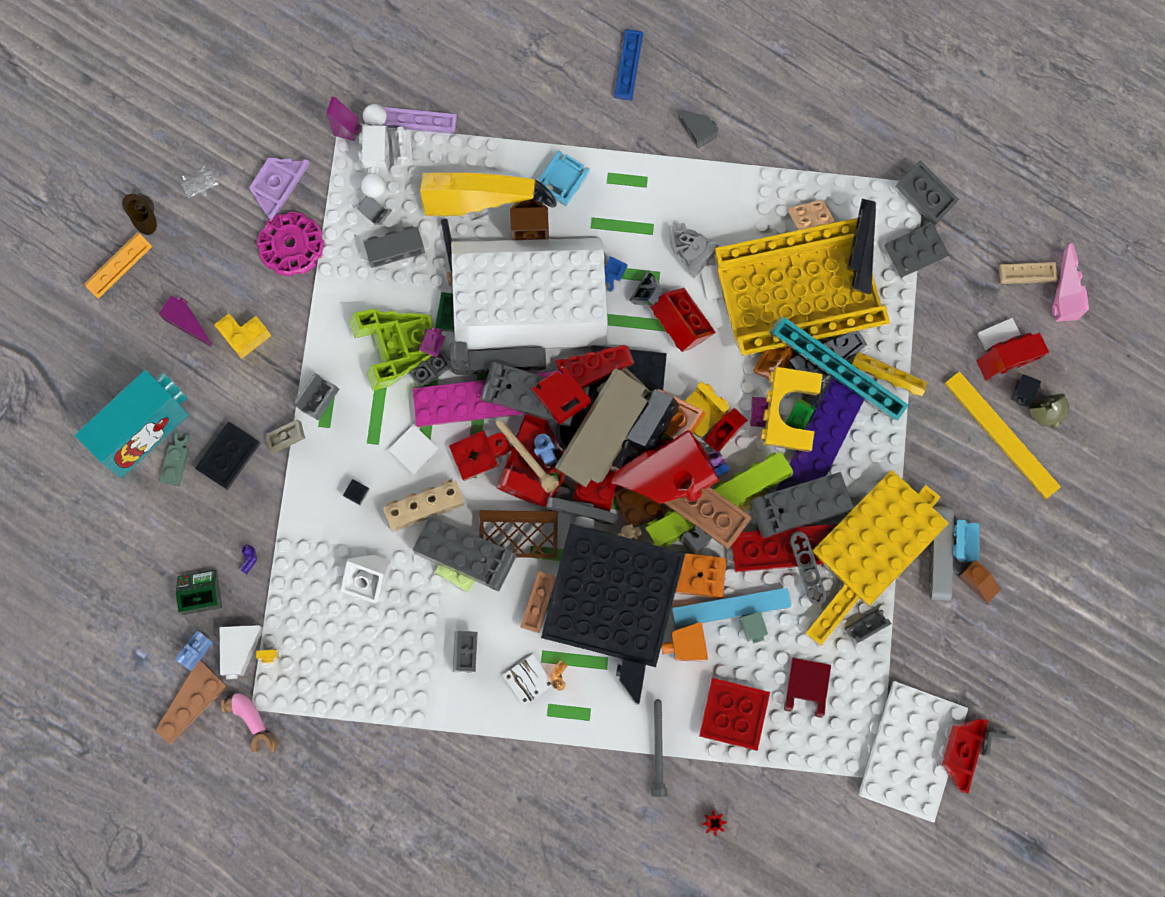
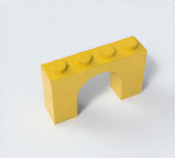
[761,367,822,452]

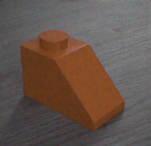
[958,560,1001,603]

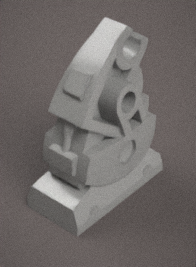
[670,223,719,279]

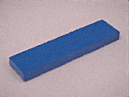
[614,29,643,101]

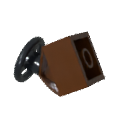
[510,179,557,240]

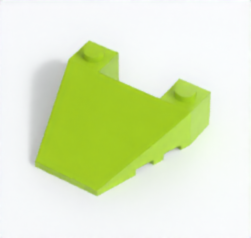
[349,309,442,391]

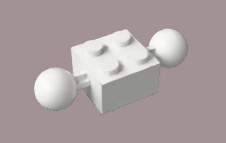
[359,104,389,198]

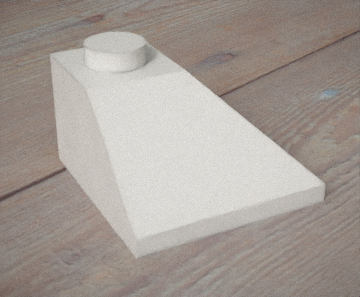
[341,555,392,604]

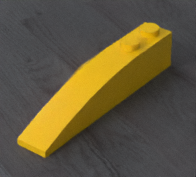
[420,172,535,216]

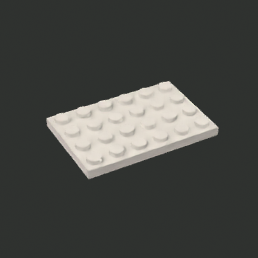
[858,681,968,823]

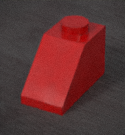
[704,408,748,452]

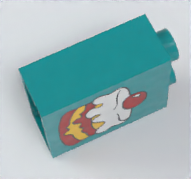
[74,370,189,479]

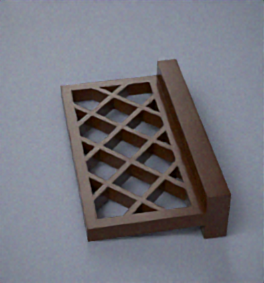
[479,510,558,558]

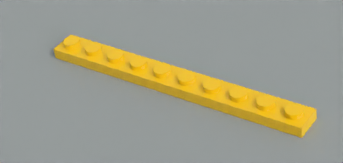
[805,485,940,646]

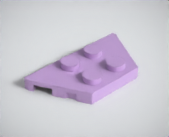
[249,158,310,220]

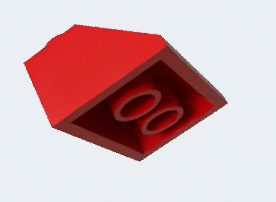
[650,288,716,352]

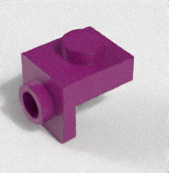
[750,397,769,427]

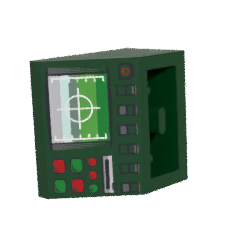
[176,569,222,615]

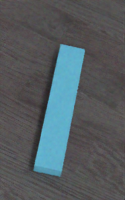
[672,588,791,628]

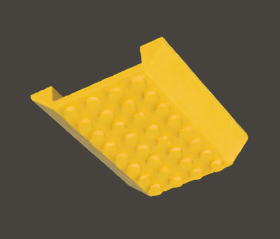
[715,218,890,356]

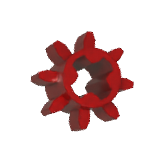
[701,810,727,836]

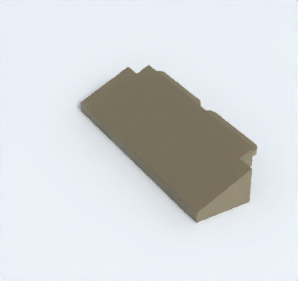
[555,369,648,487]

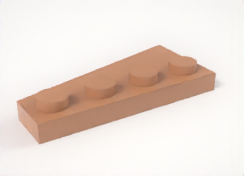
[155,660,228,745]

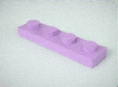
[382,107,457,134]

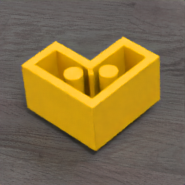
[214,314,271,359]

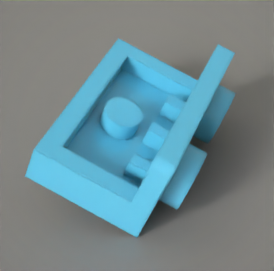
[953,520,980,562]

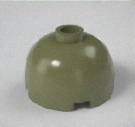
[1029,393,1069,428]

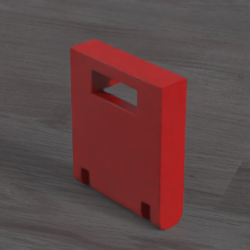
[531,366,591,425]

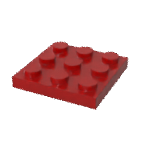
[699,678,770,751]

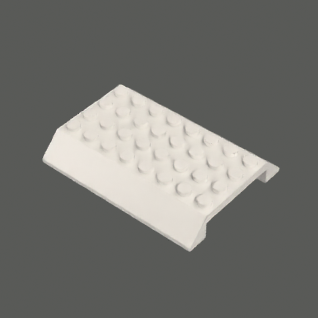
[451,238,607,351]

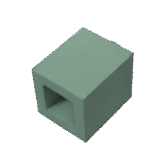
[740,612,768,644]

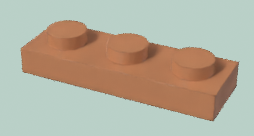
[520,571,556,634]

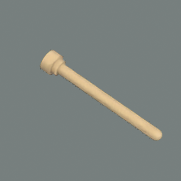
[496,420,559,492]

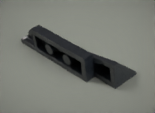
[847,199,876,294]

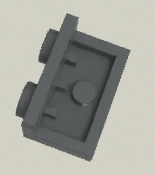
[294,373,340,420]

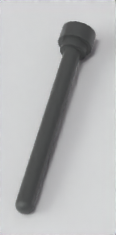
[651,699,667,797]

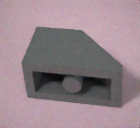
[678,111,718,149]

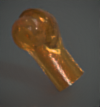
[550,660,568,691]

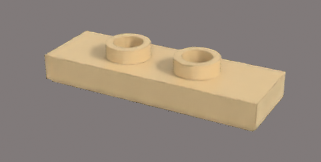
[999,262,1058,284]

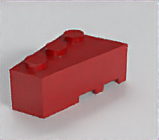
[976,332,1050,381]

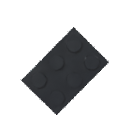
[195,421,261,490]

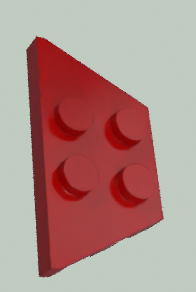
[942,718,988,794]

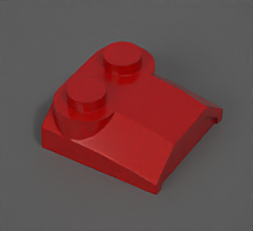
[573,470,616,511]

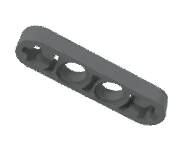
[546,498,617,525]
[789,531,826,605]

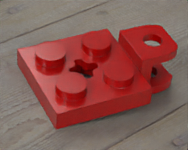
[449,430,511,482]

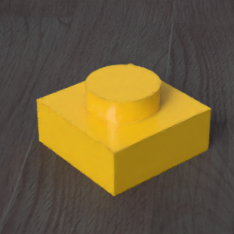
[256,649,280,664]

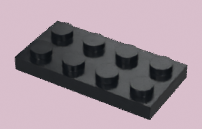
[591,345,667,391]

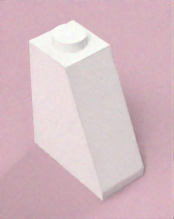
[220,625,263,680]

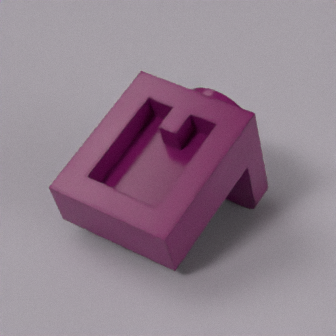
[419,327,446,357]

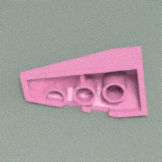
[1052,243,1089,322]

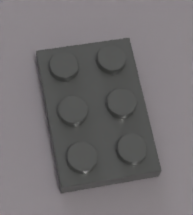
[895,160,959,225]
[884,222,949,278]

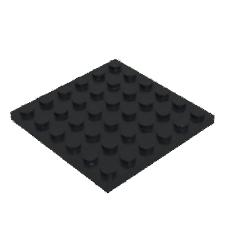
[541,523,686,668]

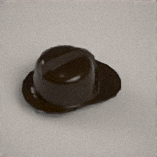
[122,193,157,235]

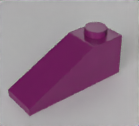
[326,96,362,141]
[159,296,212,347]

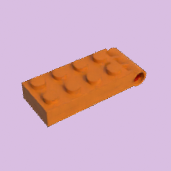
[675,554,727,598]

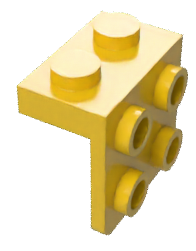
[685,381,729,438]

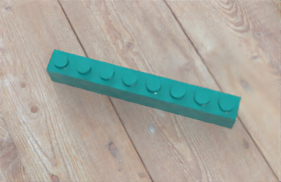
[769,317,909,421]

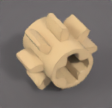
[617,524,643,541]

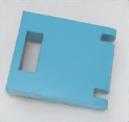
[536,151,590,207]

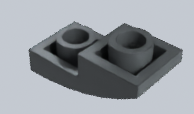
[410,350,452,388]

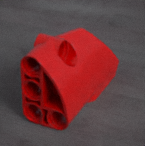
[496,414,565,507]
[611,430,720,504]

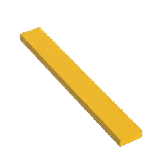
[944,371,1061,500]

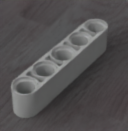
[929,506,954,601]

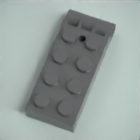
[480,362,578,427]
[750,472,854,538]
[413,516,517,591]

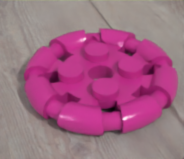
[257,212,324,276]

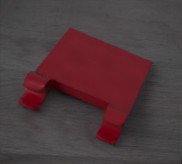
[784,658,831,718]

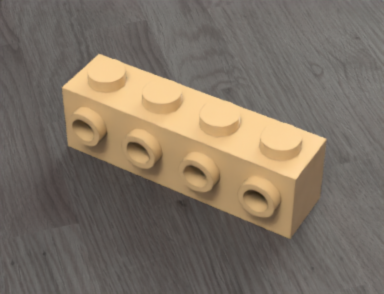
[383,480,465,532]

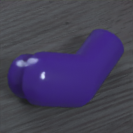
[239,544,257,575]

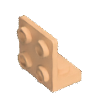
[788,200,835,230]

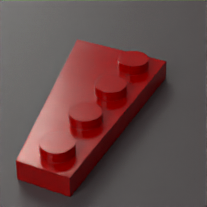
[555,345,634,389]

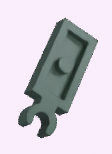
[159,433,190,487]

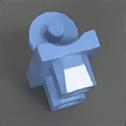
[534,434,558,466]
[175,631,214,671]

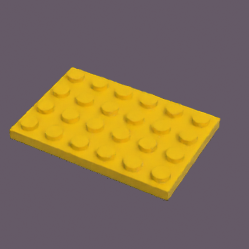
[812,470,949,607]

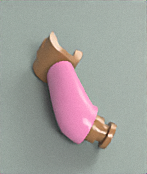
[221,693,278,753]

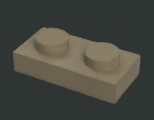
[265,420,305,454]

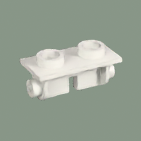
[392,127,413,167]

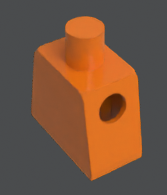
[661,622,708,662]

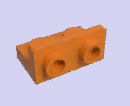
[753,346,795,379]

